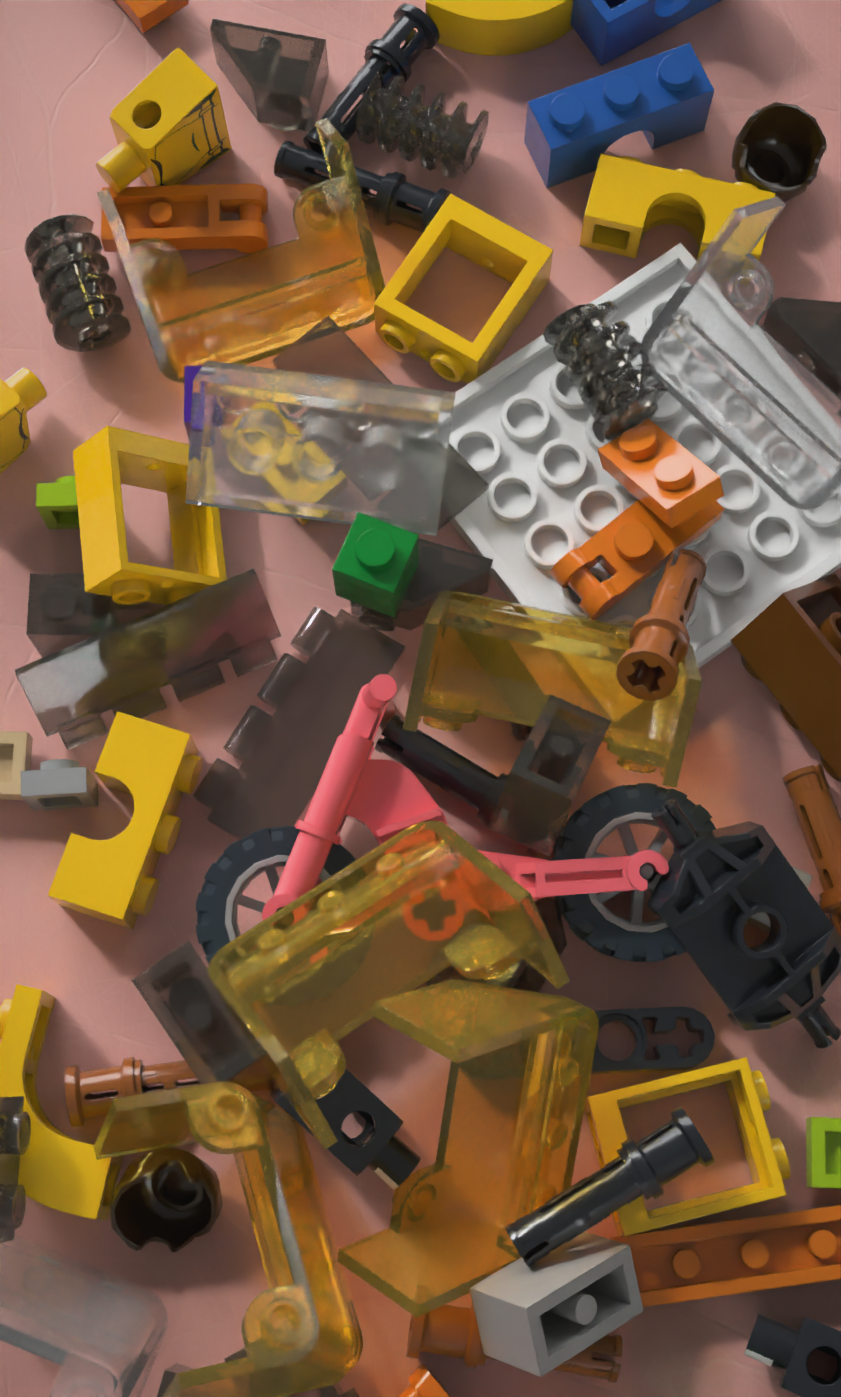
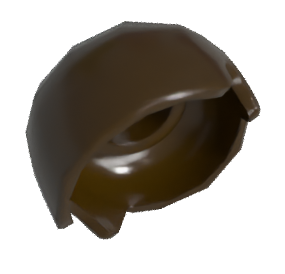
[731,102,827,202]
[109,1147,223,1253]

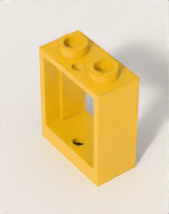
[374,194,553,384]
[73,425,228,613]
[582,1057,791,1237]

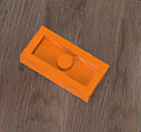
[597,418,724,528]

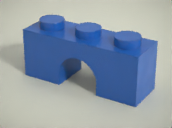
[570,0,722,66]
[524,43,714,188]

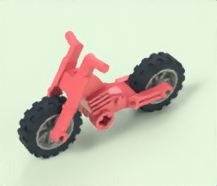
[196,674,716,1007]

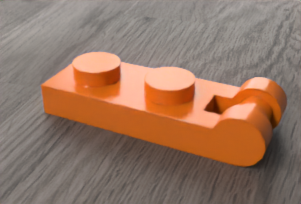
[101,183,268,254]
[550,500,724,620]

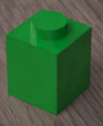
[332,512,419,618]

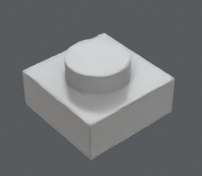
[21,759,98,811]

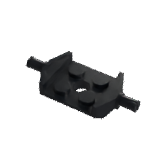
[647,799,841,1049]

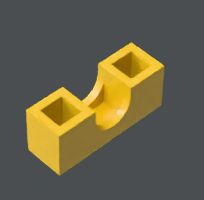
[579,154,776,285]
[48,711,203,929]

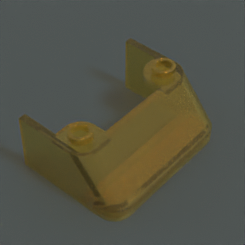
[97,118,385,383]
[403,591,702,788]
[208,821,570,1150]
[337,979,599,1318]
[94,1082,363,1397]

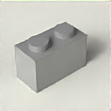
[469,1232,643,1377]

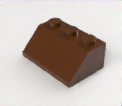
[730,574,841,782]

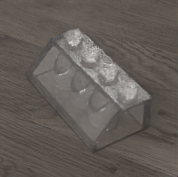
[186,360,456,536]

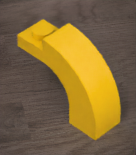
[426,0,573,56]
[0,984,124,1220]

